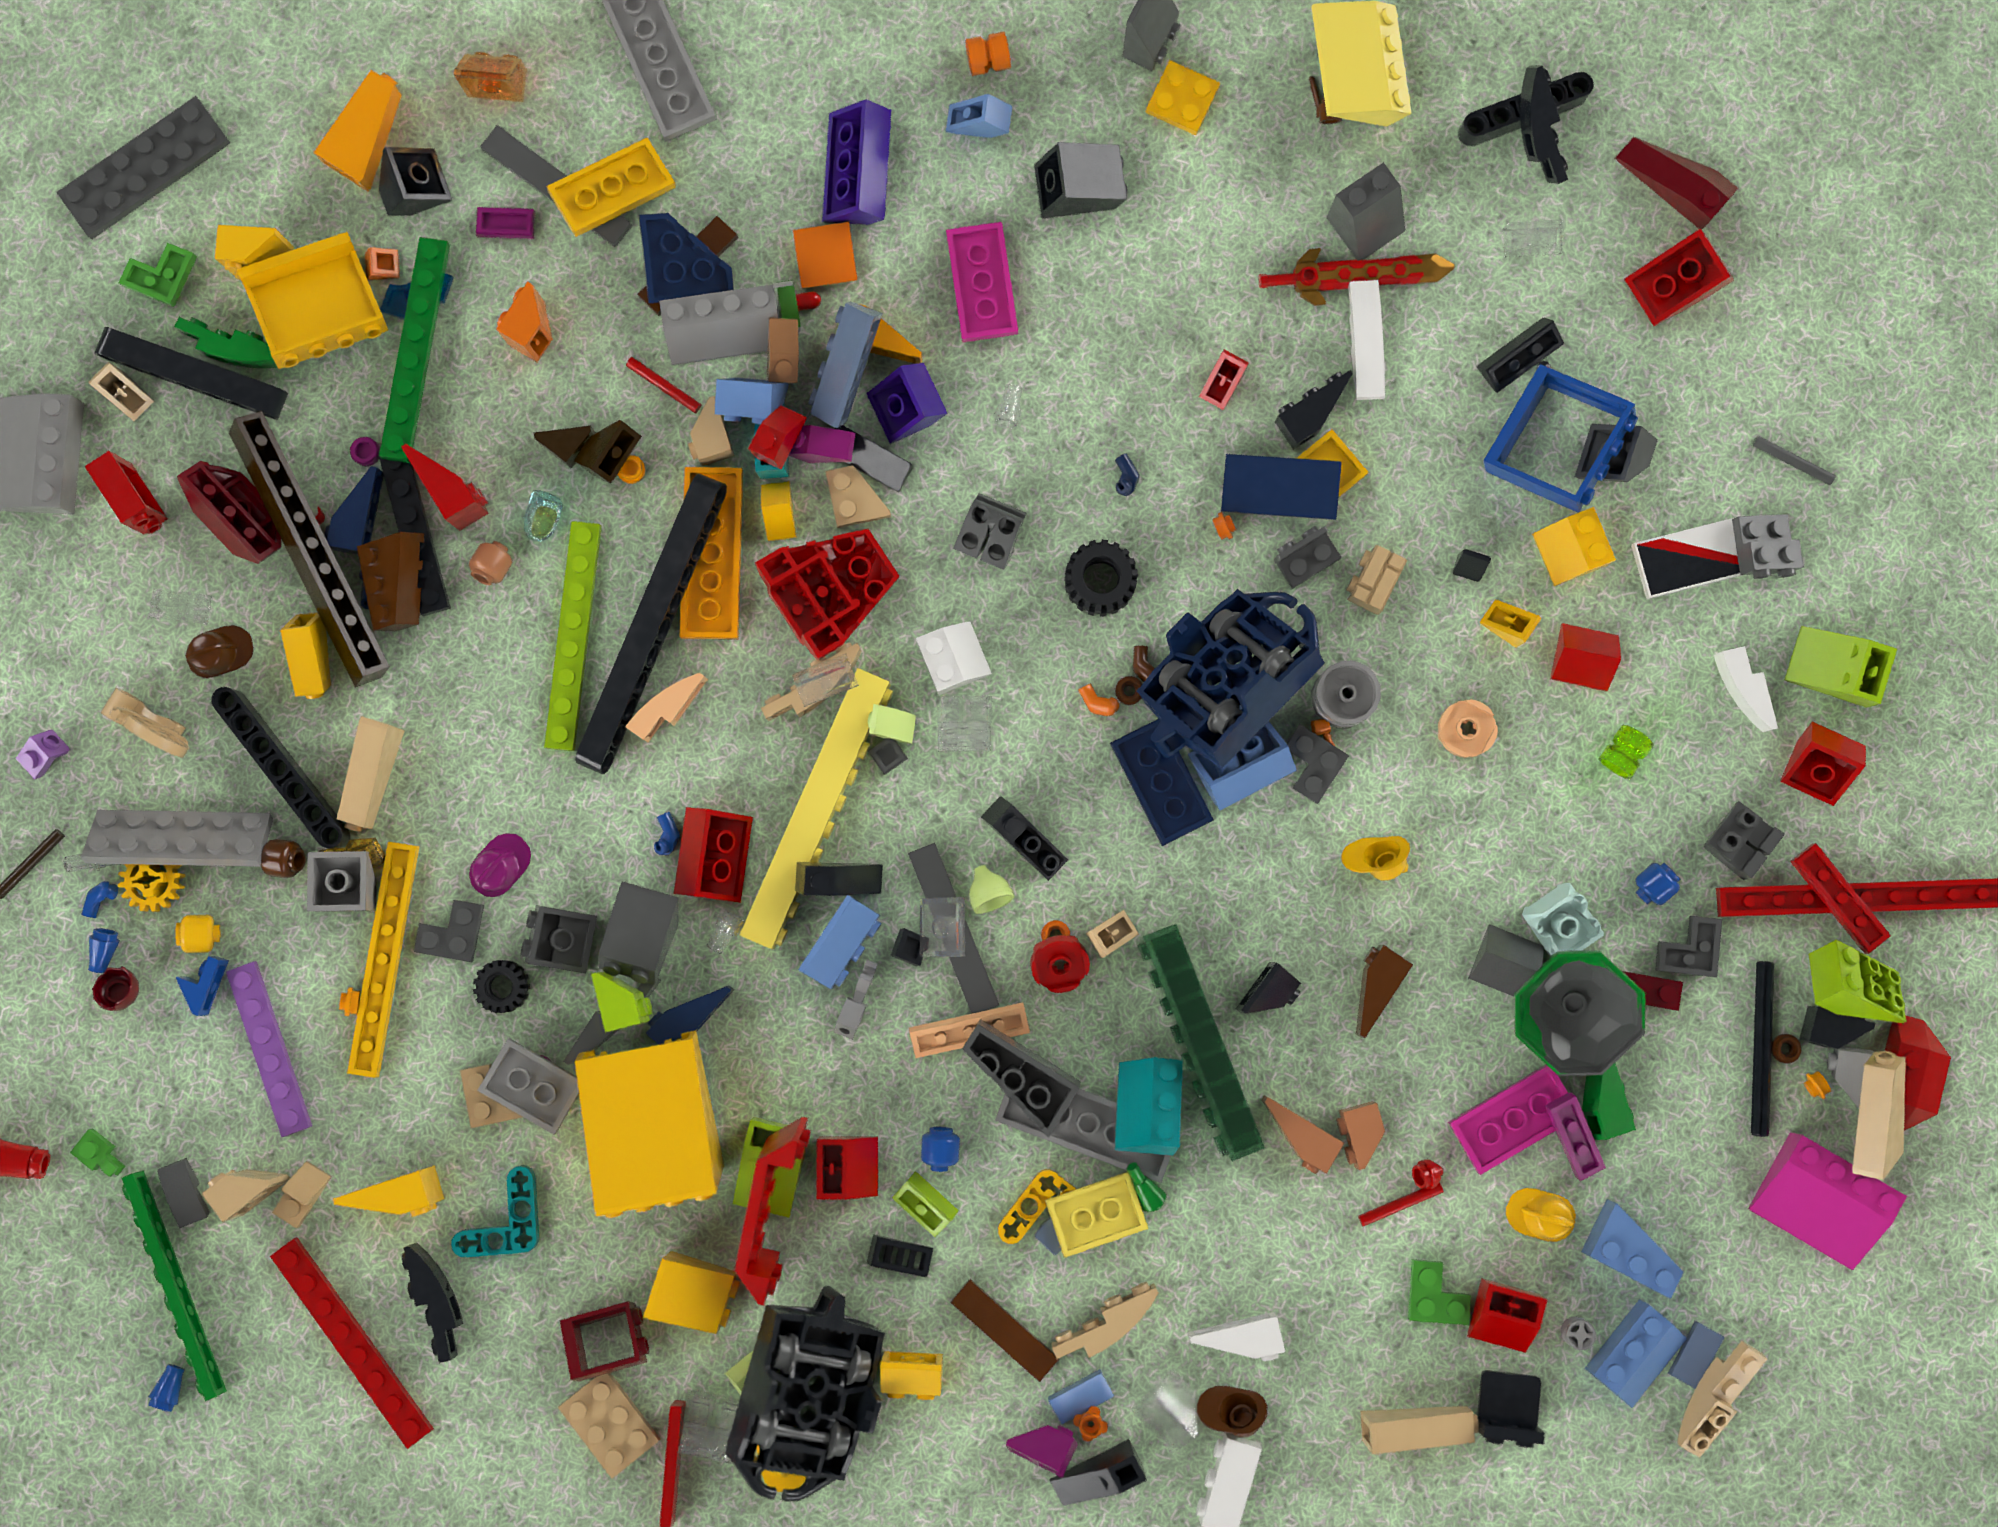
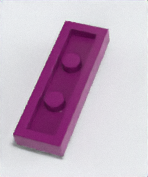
[1545,1092,1606,1182]

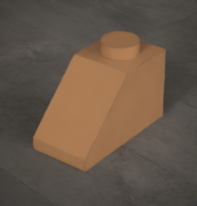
[767,318,799,383]

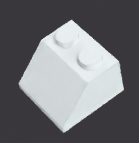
[916,621,992,696]

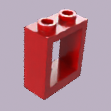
[84,451,168,534]

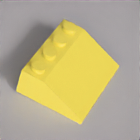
[1311,1,1411,126]

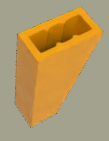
[313,70,402,192]

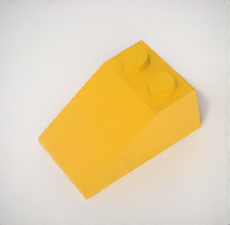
[333,1165,444,1217]

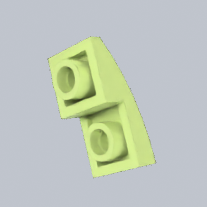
[868,704,916,744]

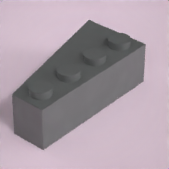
[962,1019,1081,1138]

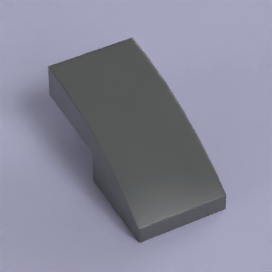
[157,1158,210,1228]

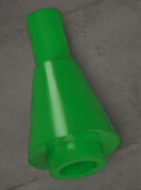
[1126,1162,1167,1212]

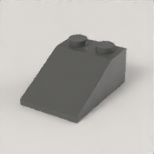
[1122,0,1181,71]

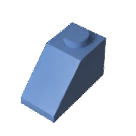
[946,94,1012,138]

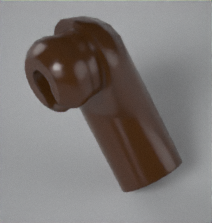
[1133,645,1155,682]

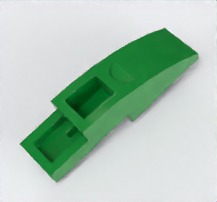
[174,317,277,368]

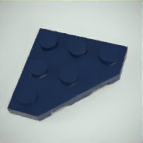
[639,213,734,303]

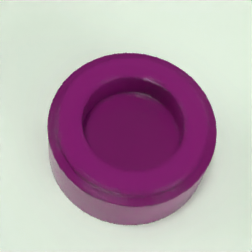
[350,437,380,467]

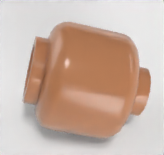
[469,541,512,586]

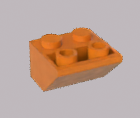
[496,281,553,362]

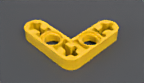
[998,1169,1077,1244]

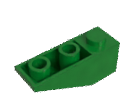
[1582,1062,1636,1140]

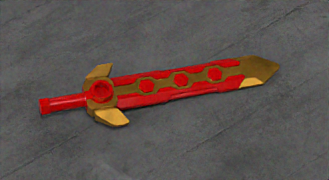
[1258,248,1455,306]

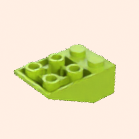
[1784,626,1897,708]
[1809,939,1906,1023]
[732,1117,807,1218]

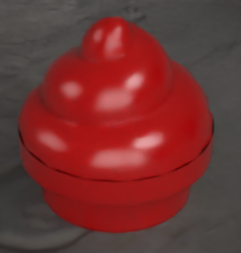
[1412,1159,1444,1190]

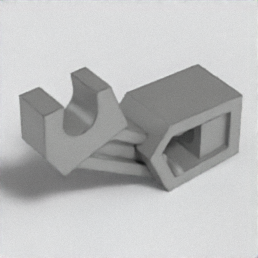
[834,960,878,1040]

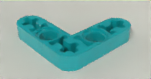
[451,1165,539,1257]

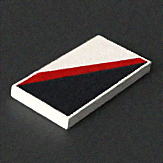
[1631,515,1745,600]

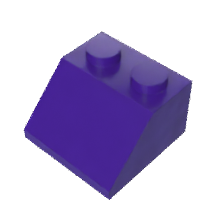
[866,362,947,444]

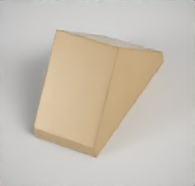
[88,362,154,421]
[1086,910,1139,958]

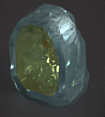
[524,490,563,542]

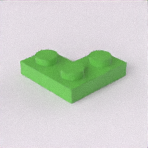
[118,243,197,307]
[1408,1259,1471,1326]

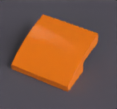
[793,222,858,288]

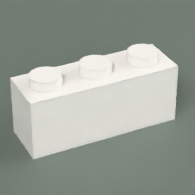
[1196,1432,1262,1527]

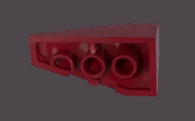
[1615,137,1738,229]

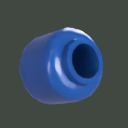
[1635,863,1681,906]
[921,1126,960,1172]

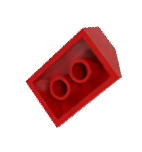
[673,807,753,903]

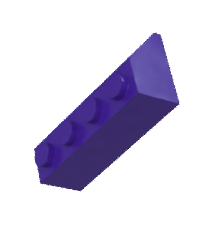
[822,99,892,225]

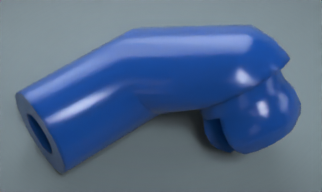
[81,881,119,918]

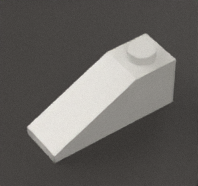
[1188,1312,1285,1361]

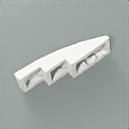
[1348,280,1385,400]

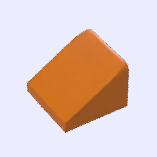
[365,247,400,280]

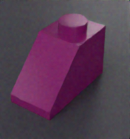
[789,425,855,463]
[1005,1425,1078,1478]

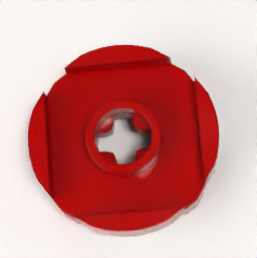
[1030,935,1090,993]

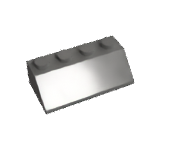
[660,284,780,365]

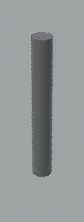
[1752,436,1836,485]

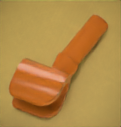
[1310,719,1335,746]

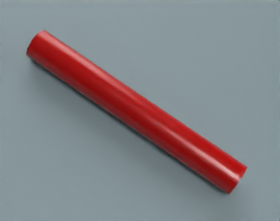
[626,357,702,414]
[1358,1182,1444,1227]

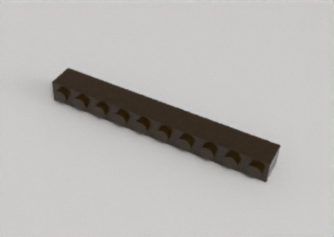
[229,411,390,688]

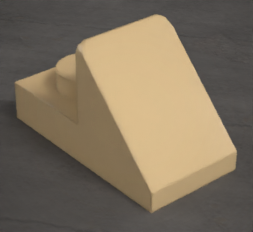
[272,1161,332,1228]

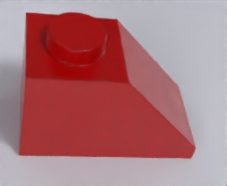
[748,405,807,469]

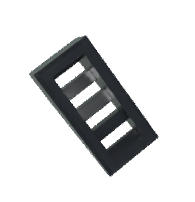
[867,1234,934,1278]

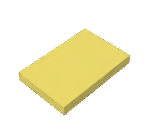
[1045,1171,1148,1258]

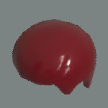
[92,966,139,1011]

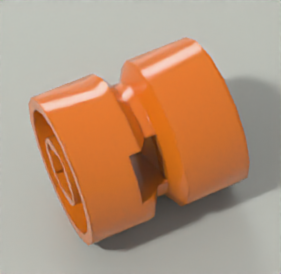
[965,31,1011,76]

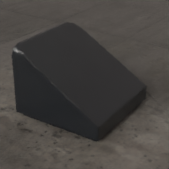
[1453,549,1491,582]

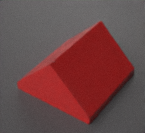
[1550,623,1621,692]

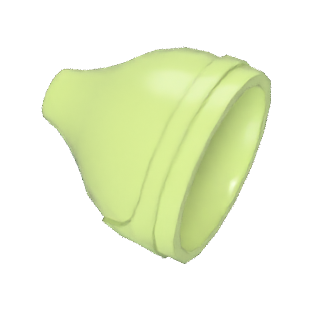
[969,865,1015,914]

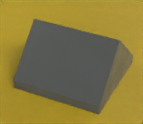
[1468,924,1544,997]

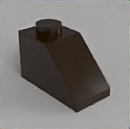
[574,420,642,484]

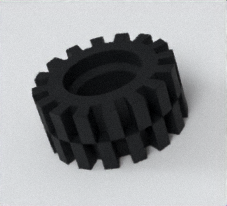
[473,960,530,1013]

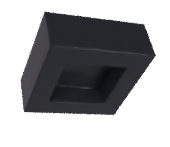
[891,928,929,966]

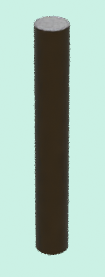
[0,829,65,899]

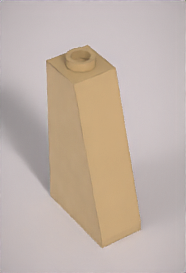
[337,716,405,832]
[1852,1051,1905,1180]
[1360,1406,1479,1454]

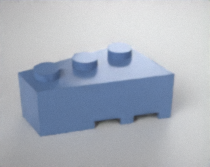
[1581,1199,1684,1299]

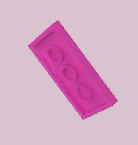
[946,222,1018,343]
[1448,1065,1568,1175]

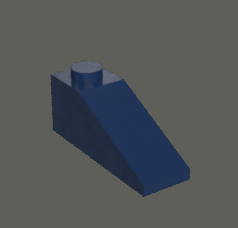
[324,466,384,554]
[646,986,734,1045]

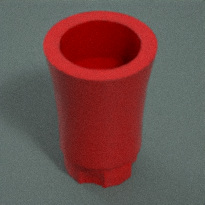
[0,1139,50,1179]

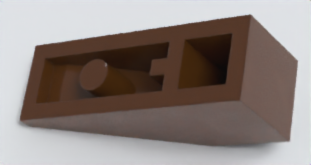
[1356,945,1413,1038]

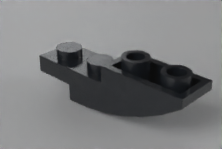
[1520,65,1568,184]
[402,1243,463,1363]

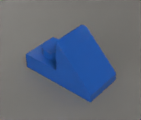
[176,956,229,1016]

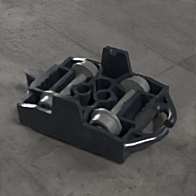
[724,1286,885,1502]

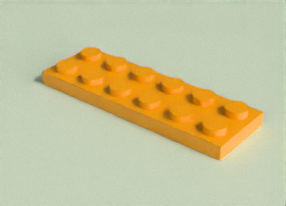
[680,467,743,640]

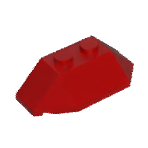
[1885,1015,1951,1131]

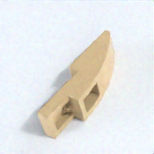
[761,642,862,721]
[1051,1282,1158,1359]
[1677,1341,1768,1458]

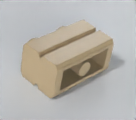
[1346,545,1407,615]

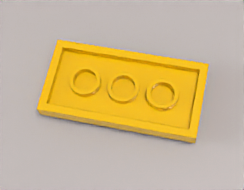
[547,137,676,237]

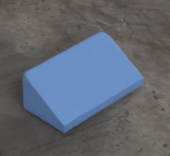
[1048,1369,1114,1424]

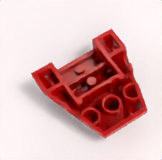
[755,529,900,660]

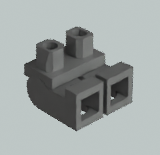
[953,493,1027,570]
[1704,801,1785,880]

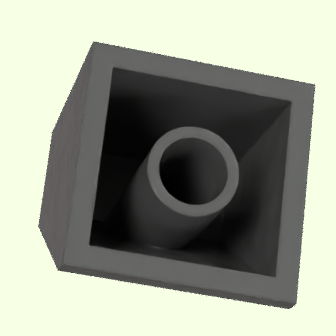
[1326,162,1406,260]
[598,881,678,985]

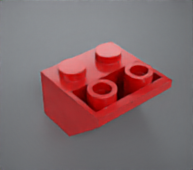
[816,1136,878,1200]
[1467,1278,1548,1353]

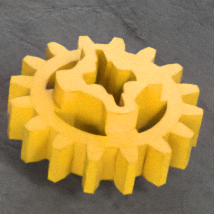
[118,864,186,912]

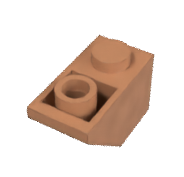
[1336,1101,1385,1170]

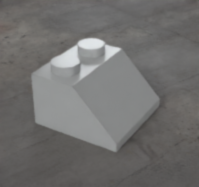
[307,851,376,912]

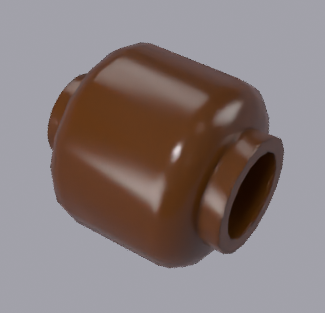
[261,839,306,878]

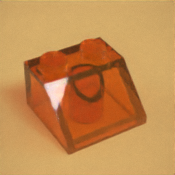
[454,52,527,102]

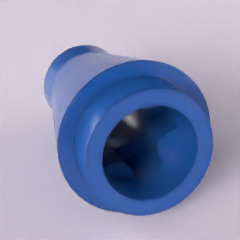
[88,928,120,973]
[148,1364,185,1412]

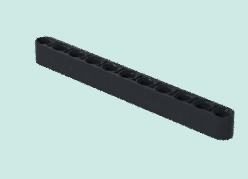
[575,474,727,775]

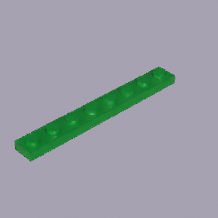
[379,237,450,463]
[122,1170,227,1402]

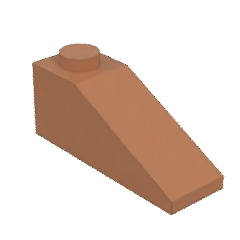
[1262,1095,1344,1175]

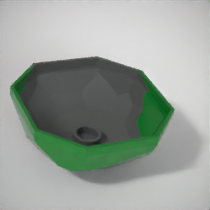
[1514,950,1645,1076]

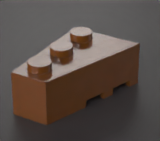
[357,532,424,631]

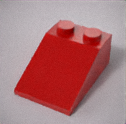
[1624,228,1734,327]
[401,444,489,531]

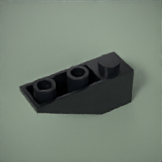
[1275,370,1353,450]
[981,796,1068,881]
[1050,1439,1147,1506]

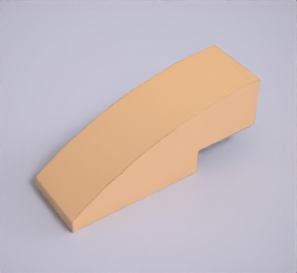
[625,672,708,743]

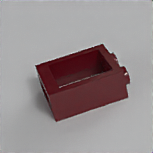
[559,1301,650,1382]

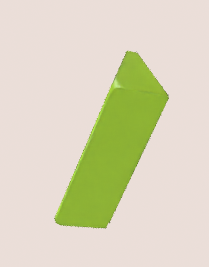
[892,1172,958,1237]

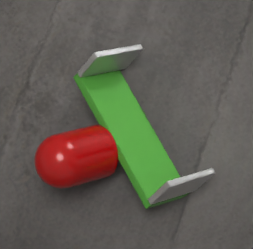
[773,280,821,332]

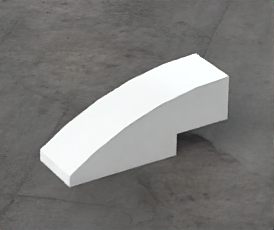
[1714,646,1778,732]

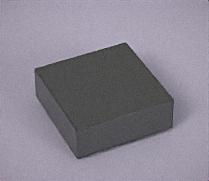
[868,738,908,775]

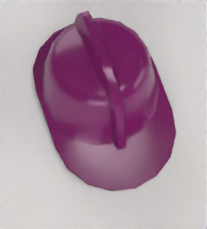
[469,833,531,897]

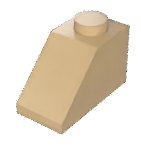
[688,396,735,466]

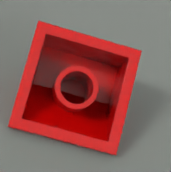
[1780,721,1866,806]

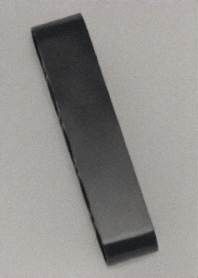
[1458,72,1594,147]

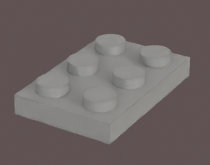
[477,1038,579,1135]

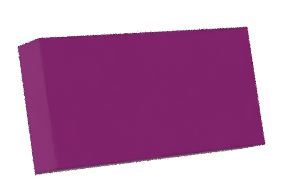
[476,207,535,239]

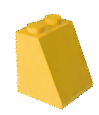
[643,1251,740,1334]

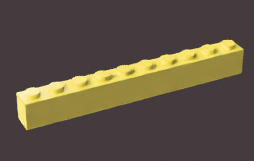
[739,668,893,949]

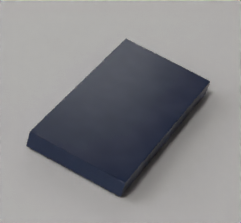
[1221,454,1342,520]
[1110,719,1214,846]

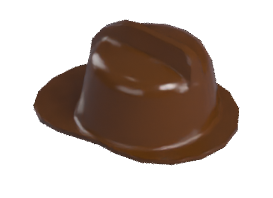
[185,625,254,678]
[1197,1386,1268,1438]

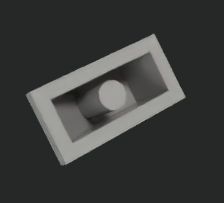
[1827,1046,1874,1108]

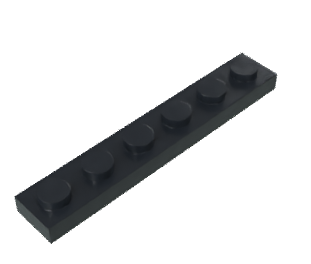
[378,452,451,616]

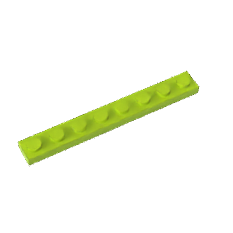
[544,521,602,751]

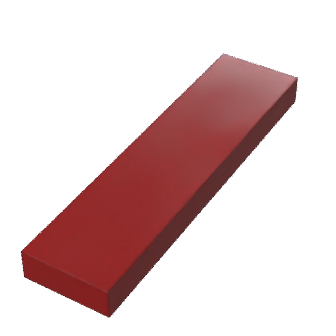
[1790,843,1891,954]
[659,1400,686,1527]

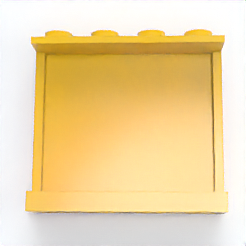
[236,232,389,369]

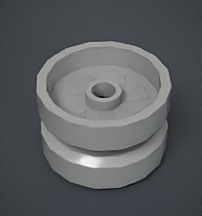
[1311,661,1381,728]

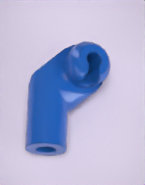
[654,812,680,856]

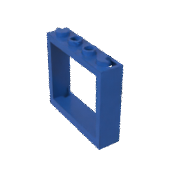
[1483,364,1638,513]

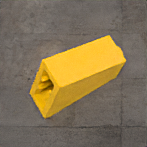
[280,612,331,699]

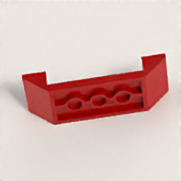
[734,1117,811,1306]

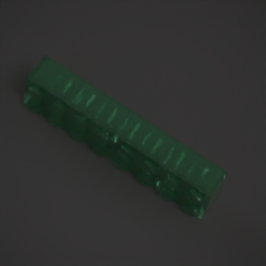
[1137,924,1265,1161]

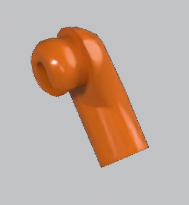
[1078,683,1119,717]

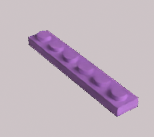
[226,961,312,1137]

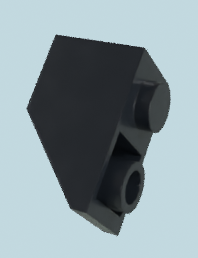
[1799,1005,1875,1049]

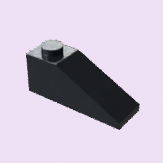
[795,862,883,896]

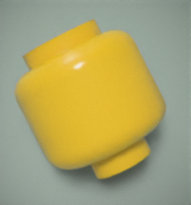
[175,915,221,953]

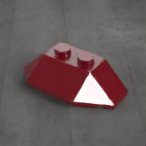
[177,461,282,564]

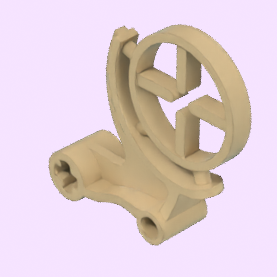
[100,688,189,758]

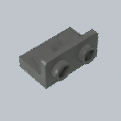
[1274,526,1342,589]

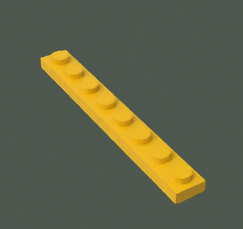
[347,842,420,1078]

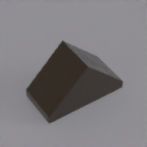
[534,425,596,469]

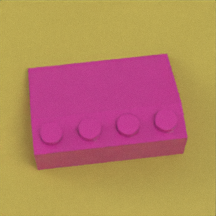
[1748,1132,1907,1270]

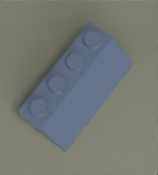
[809,301,883,428]

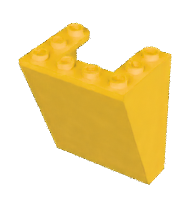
[575,1031,724,1218]

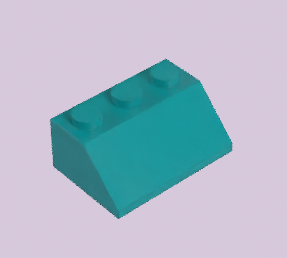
[1115,1057,1183,1156]

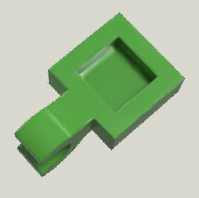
[70,1129,125,1177]

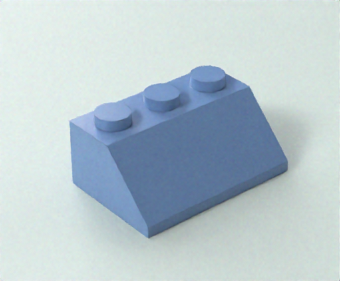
[1188,721,1297,810]
[798,895,882,989]
[1584,1299,1687,1408]

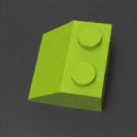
[591,972,653,1033]

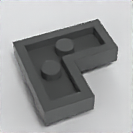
[1287,724,1349,804]
[414,900,484,962]
[1655,916,1722,977]

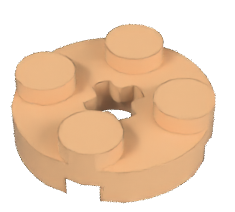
[1438,699,1498,758]

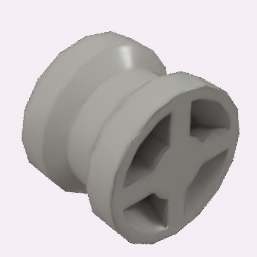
[1561,1316,1596,1350]

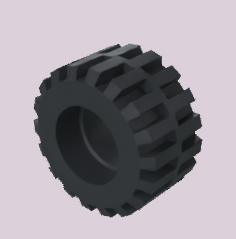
[1064,539,1138,617]

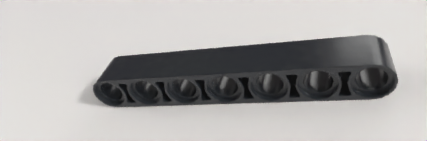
[94,327,288,420]
[211,687,351,850]

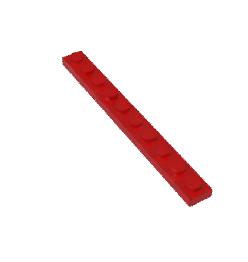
[1716,878,1998,917]

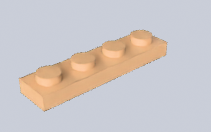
[909,1002,1030,1058]

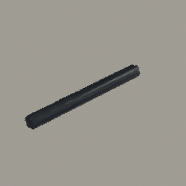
[1751,961,1774,1137]

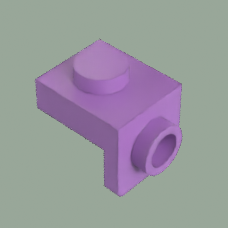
[16,730,70,779]

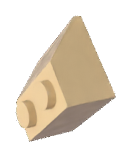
[202,1169,290,1222]

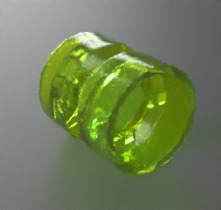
[1598,724,1654,779]

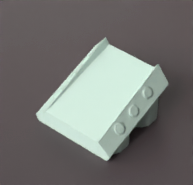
[1522,882,1604,957]

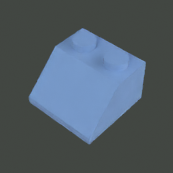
[715,377,789,424]

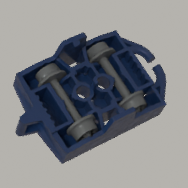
[1137,589,1325,768]

